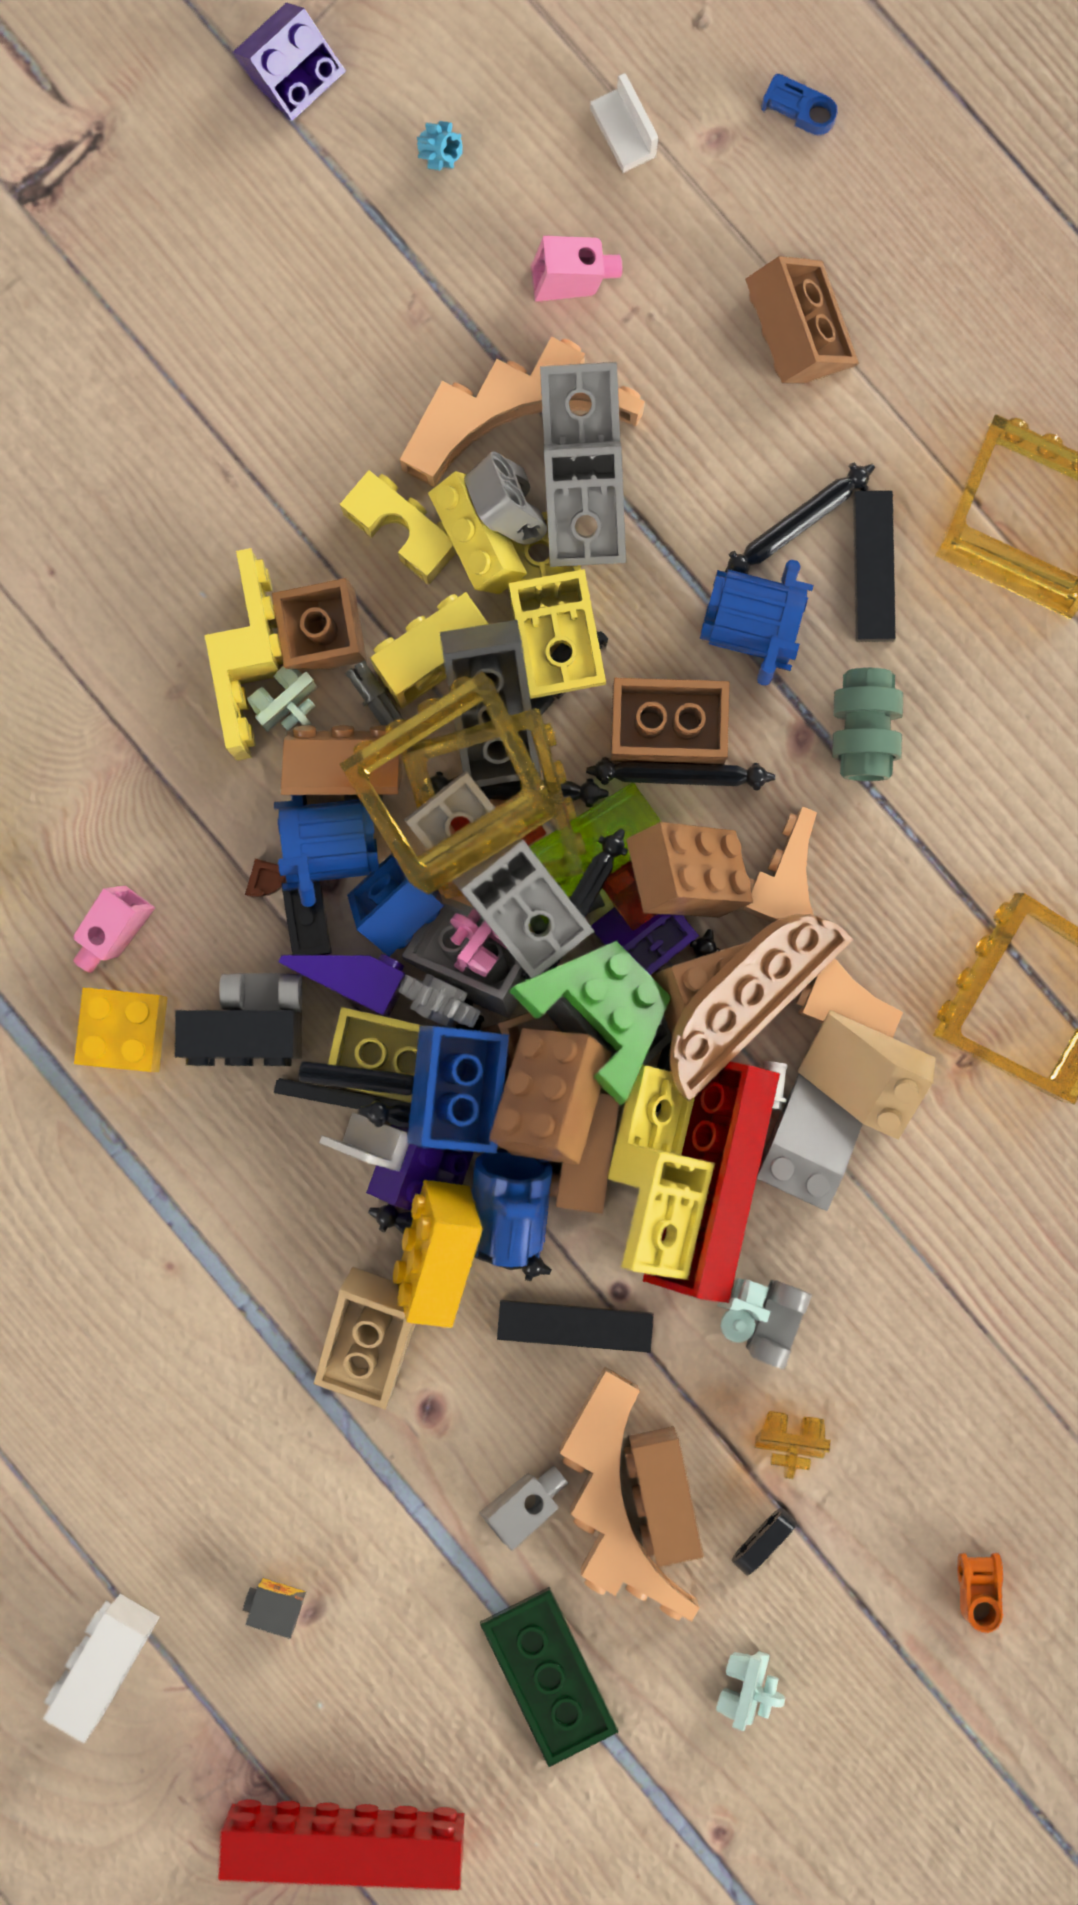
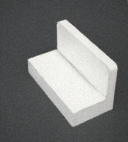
[590,73,658,173]
[319,1112,409,1172]

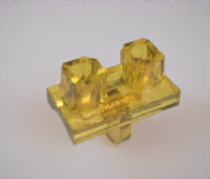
[754,1411,831,1479]

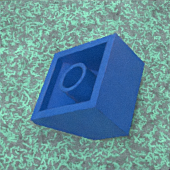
[347,845,444,957]

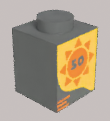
[243,1578,306,1639]

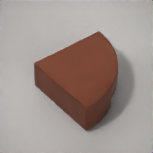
[245,858,287,897]

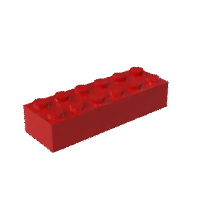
[642,1061,780,1303]
[218,1799,465,1891]

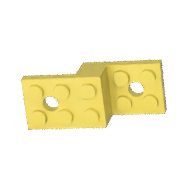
[508,512,606,699]
[205,548,284,761]
[607,1065,714,1280]

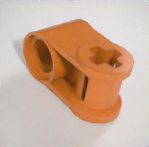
[957,1553,1003,1633]

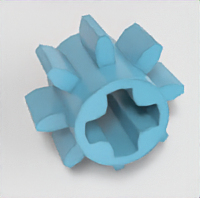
[417,121,463,171]

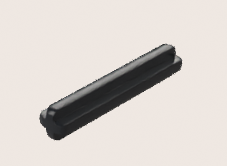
[298,1061,414,1096]

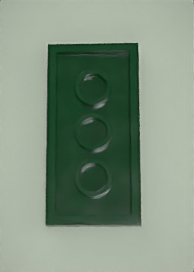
[480,1587,619,1767]

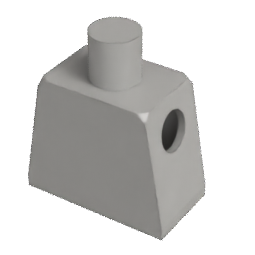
[479,1465,568,1551]

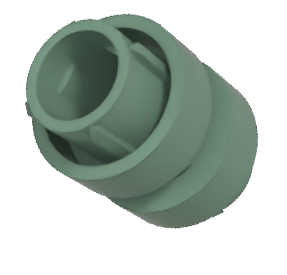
[832,668,903,781]

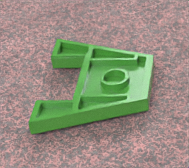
[509,941,671,1105]

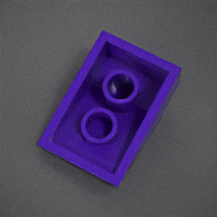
[278,953,405,1018]

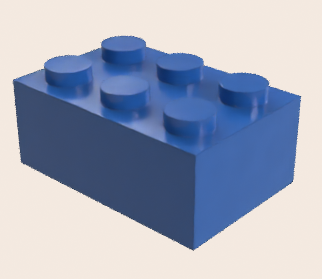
[407,1025,509,1153]

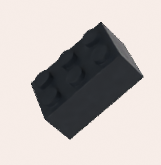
[175,1010,302,1066]

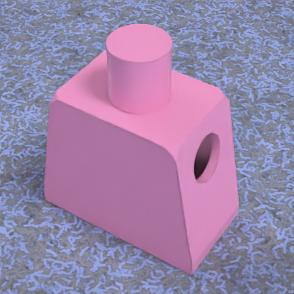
[531,236,622,302]
[73,885,155,973]

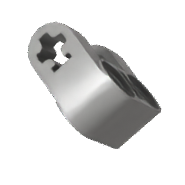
[464,451,547,545]
[220,973,303,1013]
[746,1280,812,1369]

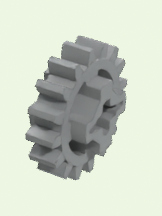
[397,973,481,1028]

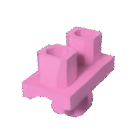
[450,909,507,977]

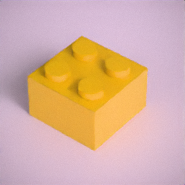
[74,987,168,1072]

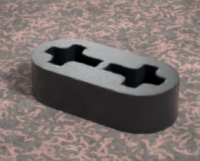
[732,1508,797,1576]

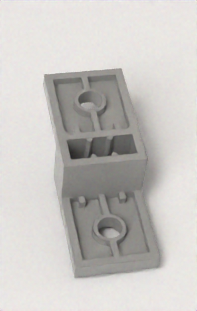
[540,362,626,567]
[404,771,594,978]

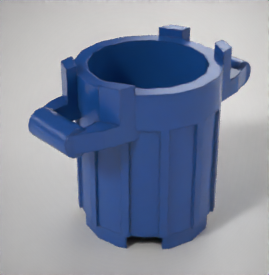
[700,560,814,686]
[274,795,379,907]
[472,1149,552,1267]

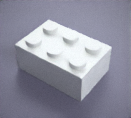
[43,1594,160,1743]

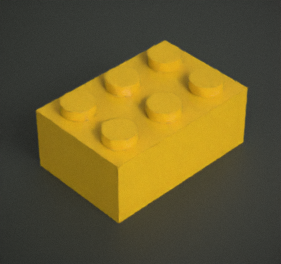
[393,1180,482,1328]

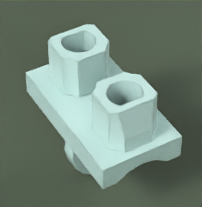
[247,666,317,732]
[717,1278,771,1343]
[716,1651,785,1731]

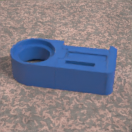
[761,74,838,135]

